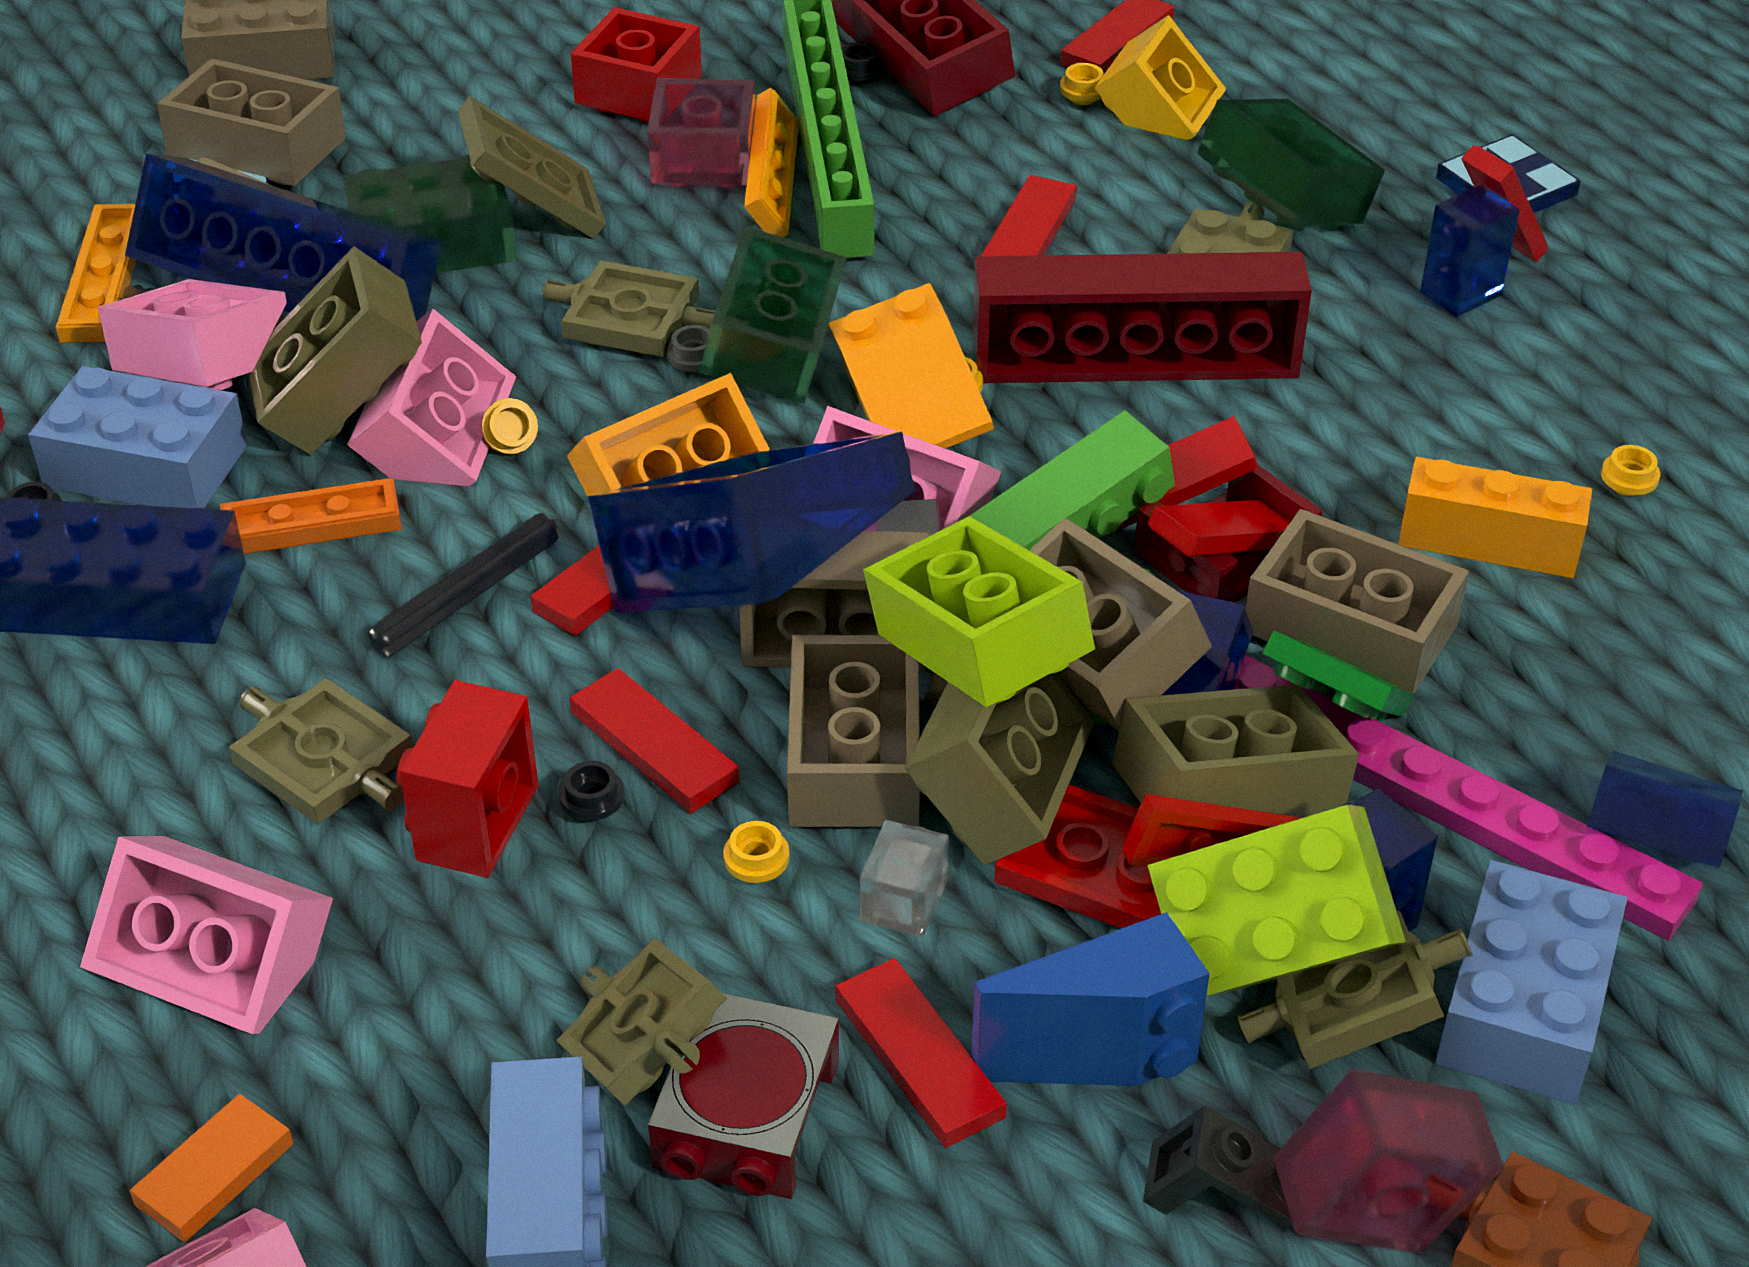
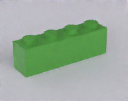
[970,410,1175,550]

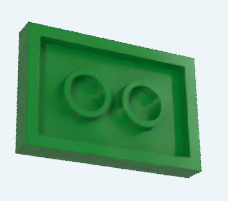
[1262,630,1414,722]

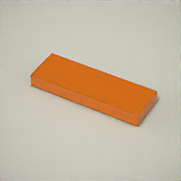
[220,478,402,557]

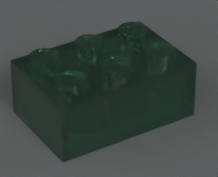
[1197,99,1385,231]
[342,154,517,279]
[699,226,847,404]

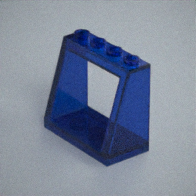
[588,431,915,613]

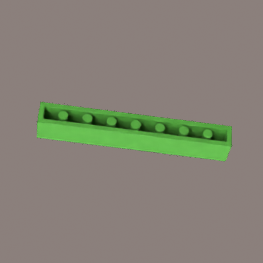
[783,0,874,260]

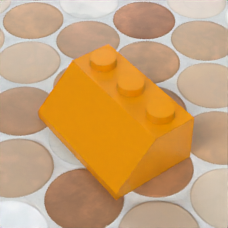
[566,373,782,537]
[1398,457,1593,579]

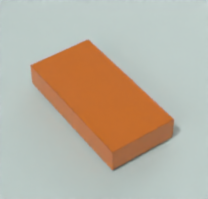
[129,1093,294,1243]

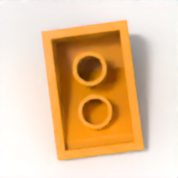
[828,283,995,449]

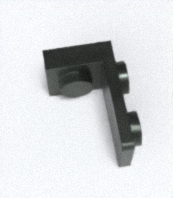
[1143,1105,1321,1237]

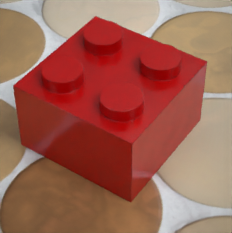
[570,7,702,124]
[397,680,539,878]

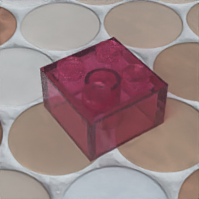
[647,78,756,187]
[1273,1069,1504,1253]

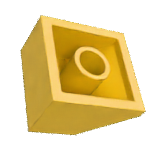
[1094,15,1226,141]

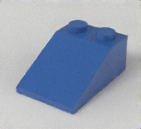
[971,912,1210,1086]

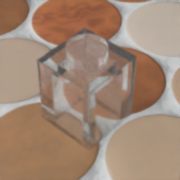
[860,820,949,937]

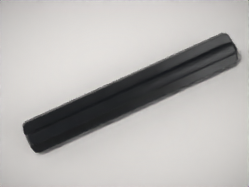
[367,513,559,658]

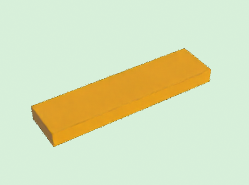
[744,88,799,243]
[56,204,148,343]

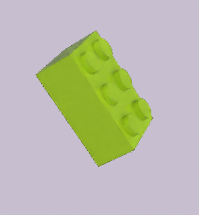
[863,516,1095,708]
[1147,805,1406,998]

